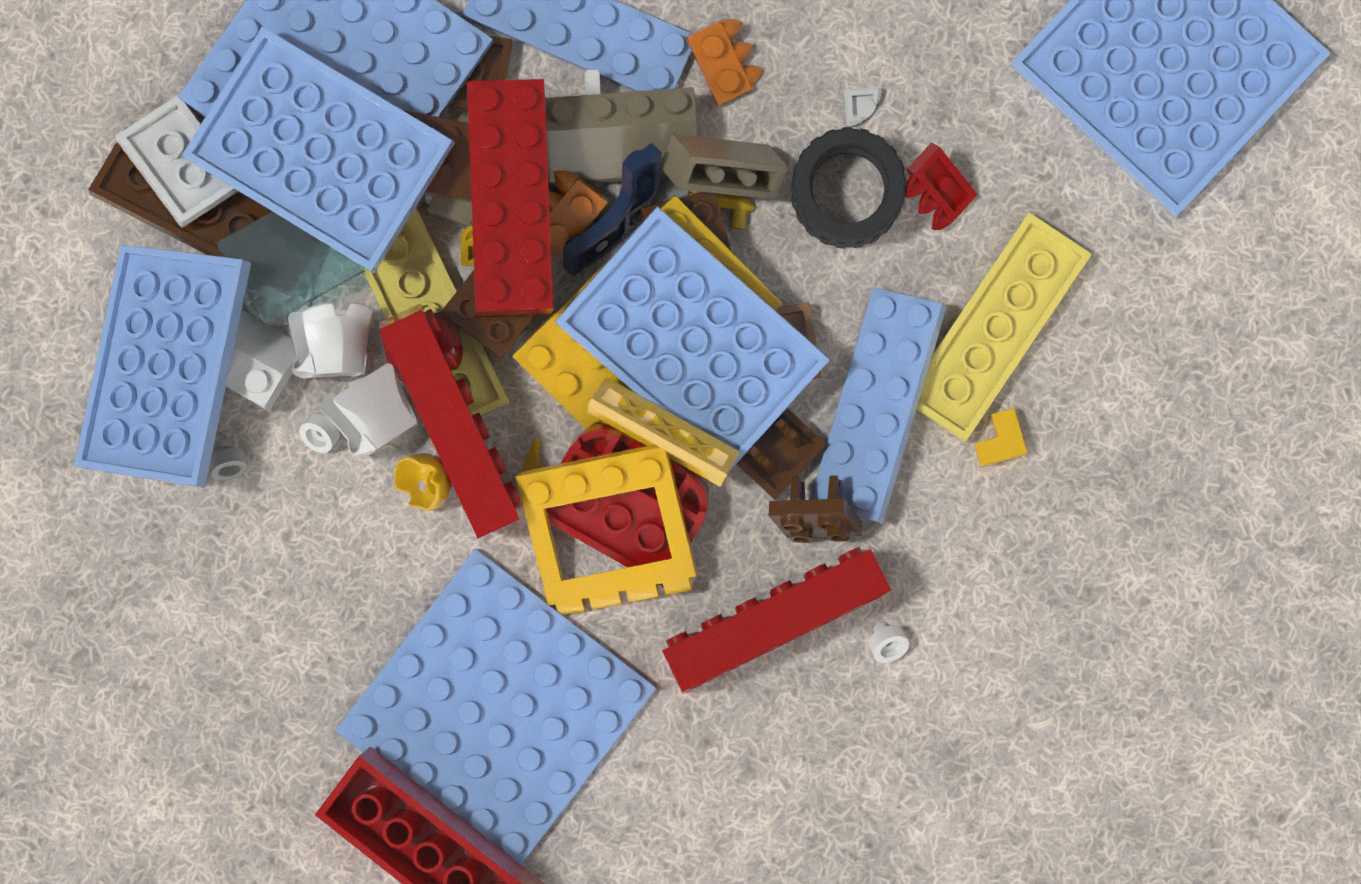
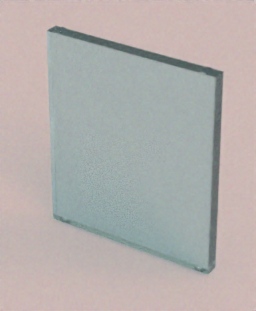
[217,212,365,325]

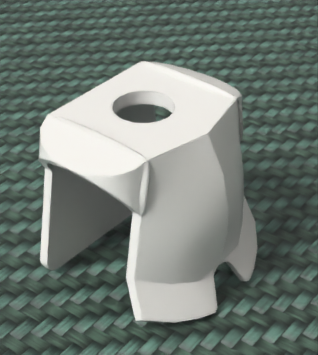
[288,302,373,379]
[319,363,421,457]

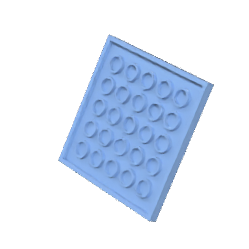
[178,0,494,117]
[1010,0,1331,218]
[335,549,656,865]

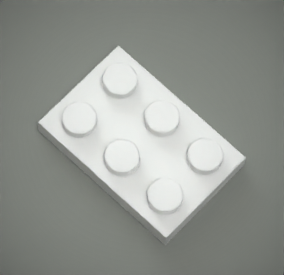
[115,95,238,228]

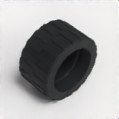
[791,127,907,249]

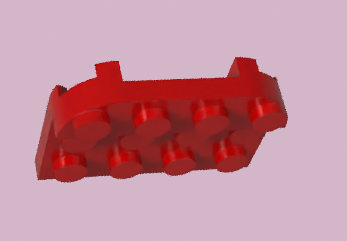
[546,423,709,588]

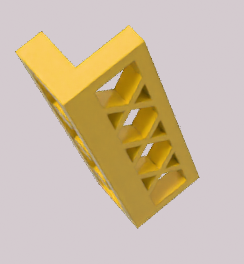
[587,377,740,487]

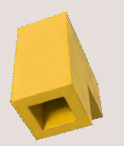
[974,408,1027,468]

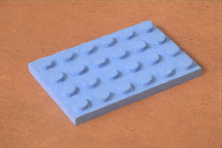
[182,27,455,273]
[555,206,830,470]
[74,245,251,488]

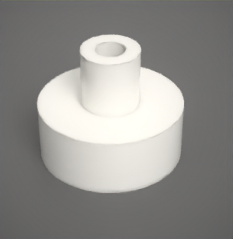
[299,414,340,453]
[868,623,909,663]

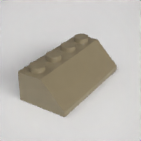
[545,87,698,186]

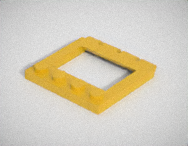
[515,445,697,616]

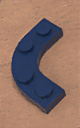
[563,143,662,277]

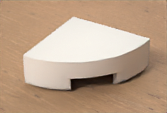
[584,70,601,95]
[843,87,881,127]

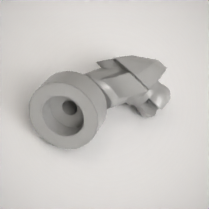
[209,430,248,481]

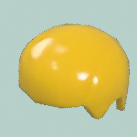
[394,453,451,512]

